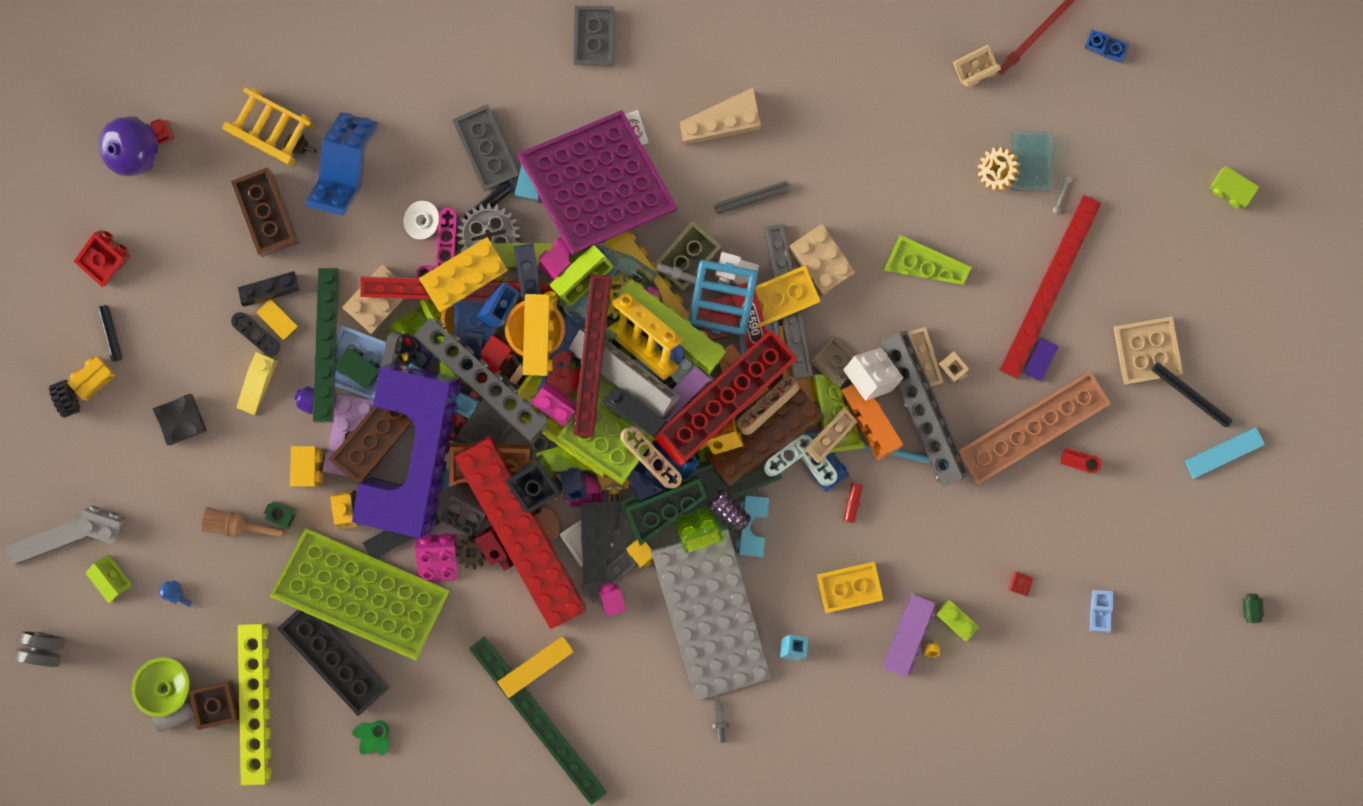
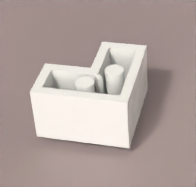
[715,252,759,285]

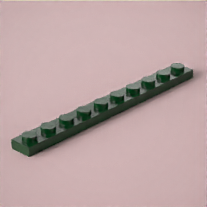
[469,636,607,805]

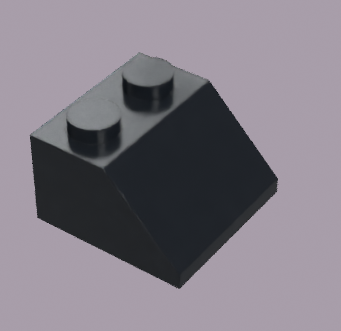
[505,455,562,514]

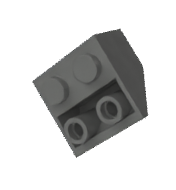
[440,482,487,539]

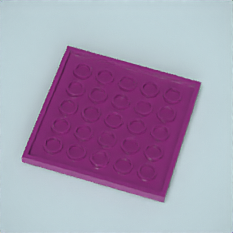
[518,110,677,256]

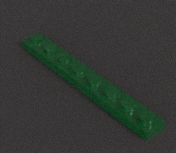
[313,268,339,423]

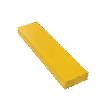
[497,636,574,698]

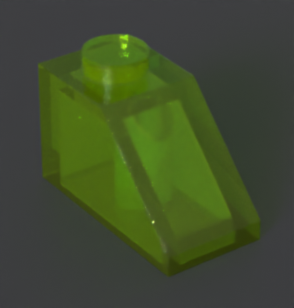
[386,307,428,337]

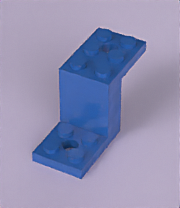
[305,112,378,216]

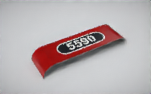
[732,282,767,349]

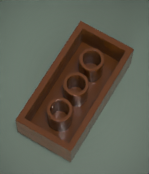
[231,167,299,257]

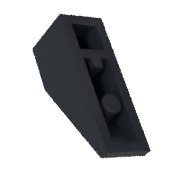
[603,386,667,438]

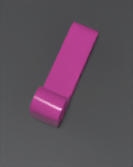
[416,208,459,278]

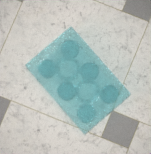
[1011,131,1052,191]

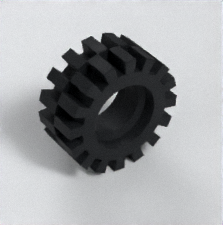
[49,380,80,418]

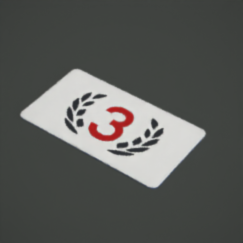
[625,110,649,145]

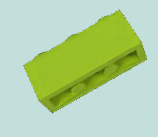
[550,245,614,307]

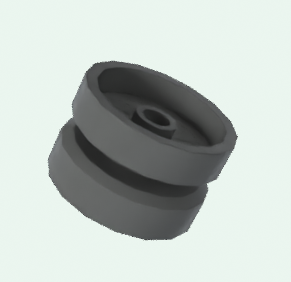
[15,631,65,667]

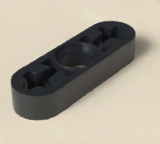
[231,312,280,356]

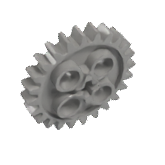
[457,203,521,252]

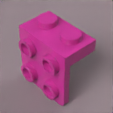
[415,533,458,581]

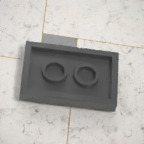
[573,5,614,66]

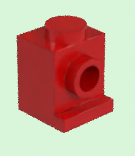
[150,119,175,145]

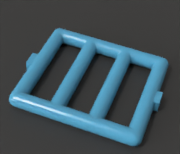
[688,260,758,336]

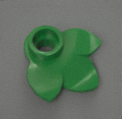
[352,720,390,756]

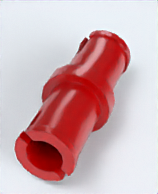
[843,482,863,523]

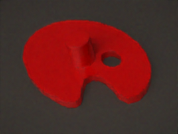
[547,351,580,396]

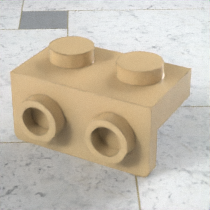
[953,45,1001,87]

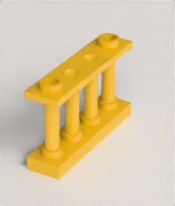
[222,87,316,168]
[607,292,683,380]

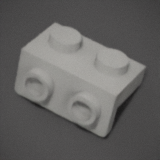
[76,506,126,545]

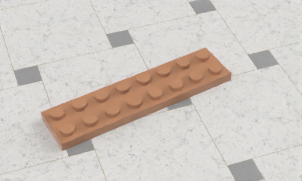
[959,371,1111,485]

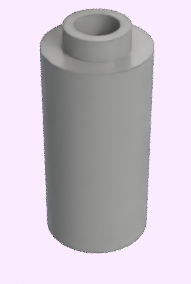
[152,698,194,733]

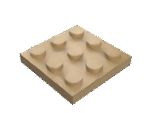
[1113,316,1183,385]

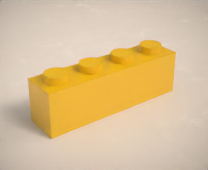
[523,294,555,376]

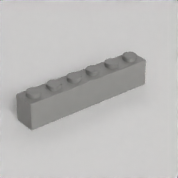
[569,328,681,418]

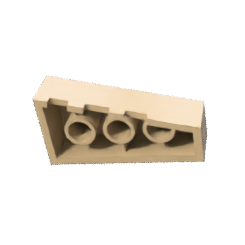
[680,87,761,145]

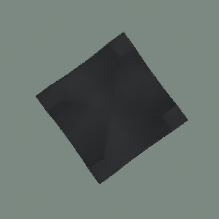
[152,394,207,446]

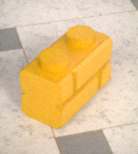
[67,356,116,401]

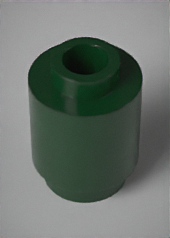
[1242,594,1264,623]

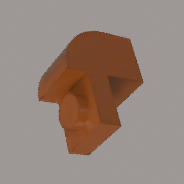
[534,506,560,539]

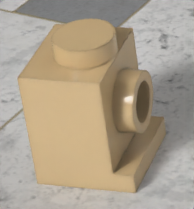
[938,351,969,383]

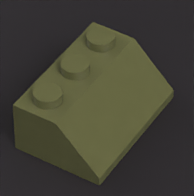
[654,221,722,293]

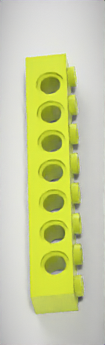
[238,623,272,785]

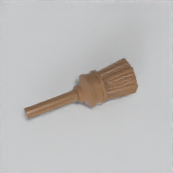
[201,507,284,538]

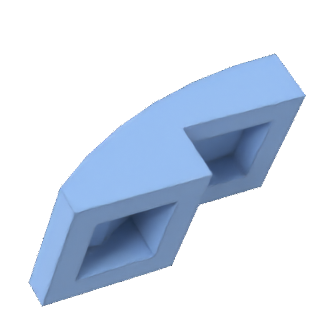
[1090,590,1113,633]

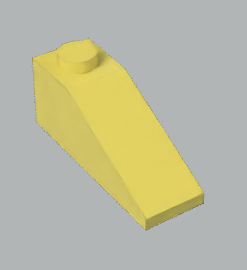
[237,352,279,415]

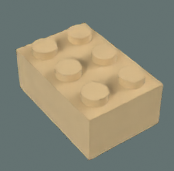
[789,224,855,296]
[342,264,408,336]

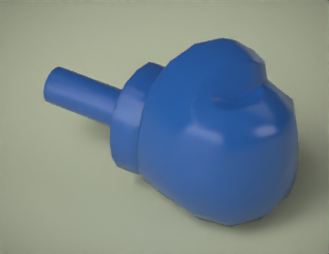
[159,580,192,607]

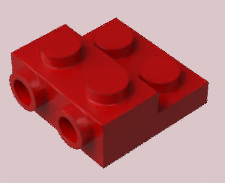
[73,230,130,287]

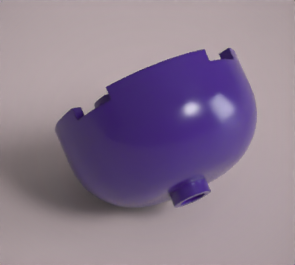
[99,116,158,176]

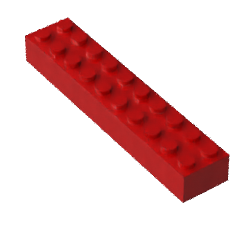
[454,435,586,630]

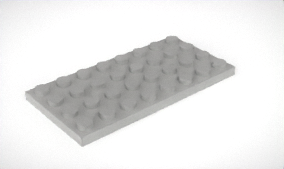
[651,528,771,701]

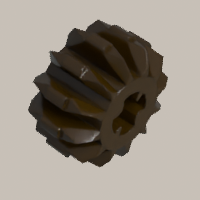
[456,536,487,570]

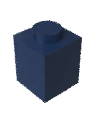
[560,467,588,502]

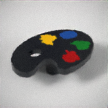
[399,333,428,367]

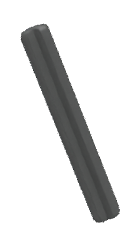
[714,181,790,214]

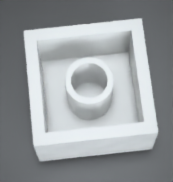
[843,348,903,401]

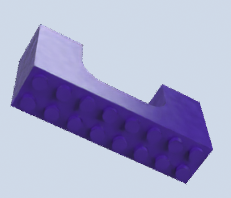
[352,362,462,539]

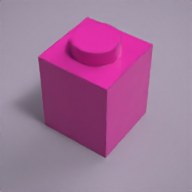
[598,583,626,617]

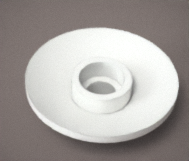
[404,201,439,240]

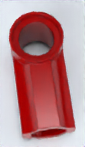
[1060,447,1102,474]

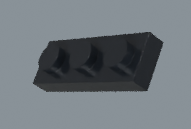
[238,271,300,307]

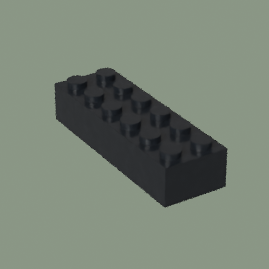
[277,609,390,716]

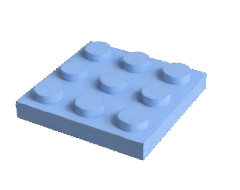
[335,325,386,401]

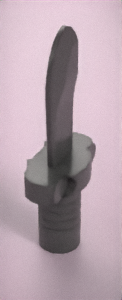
[712,699,729,743]

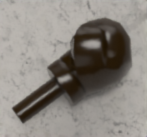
[284,132,317,154]

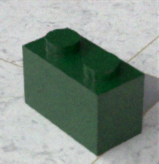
[334,347,380,391]

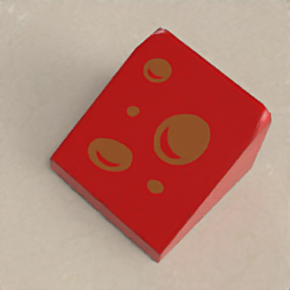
[1009,572,1033,597]

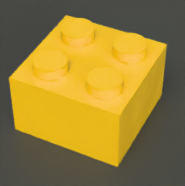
[290,446,325,487]

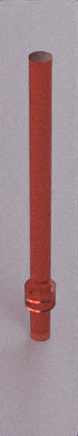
[998,0,1075,75]

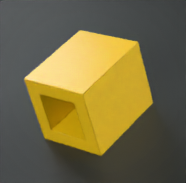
[626,540,654,568]

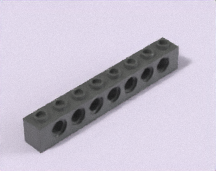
[414,317,549,444]
[880,331,970,487]

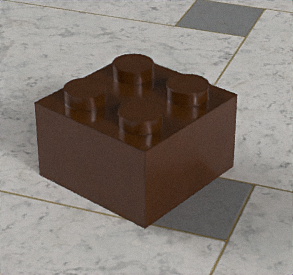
[189,680,240,730]

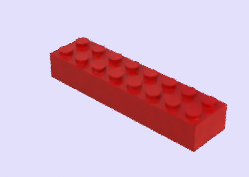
[654,329,798,466]

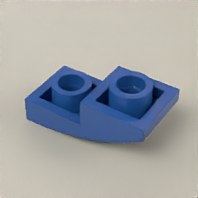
[1085,29,1129,63]

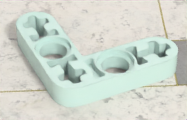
[764,435,837,486]

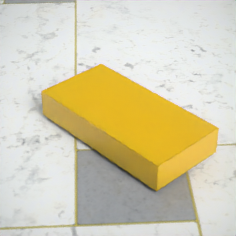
[256,299,298,341]

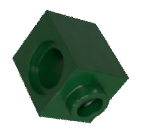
[264,501,298,529]

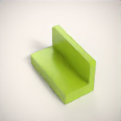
[86,554,132,603]

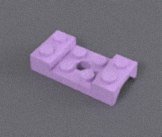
[322,394,374,477]

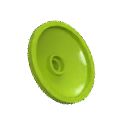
[131,657,190,717]

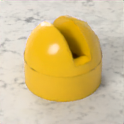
[924,641,940,658]

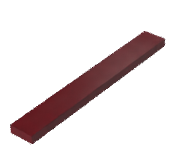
[573,274,612,437]

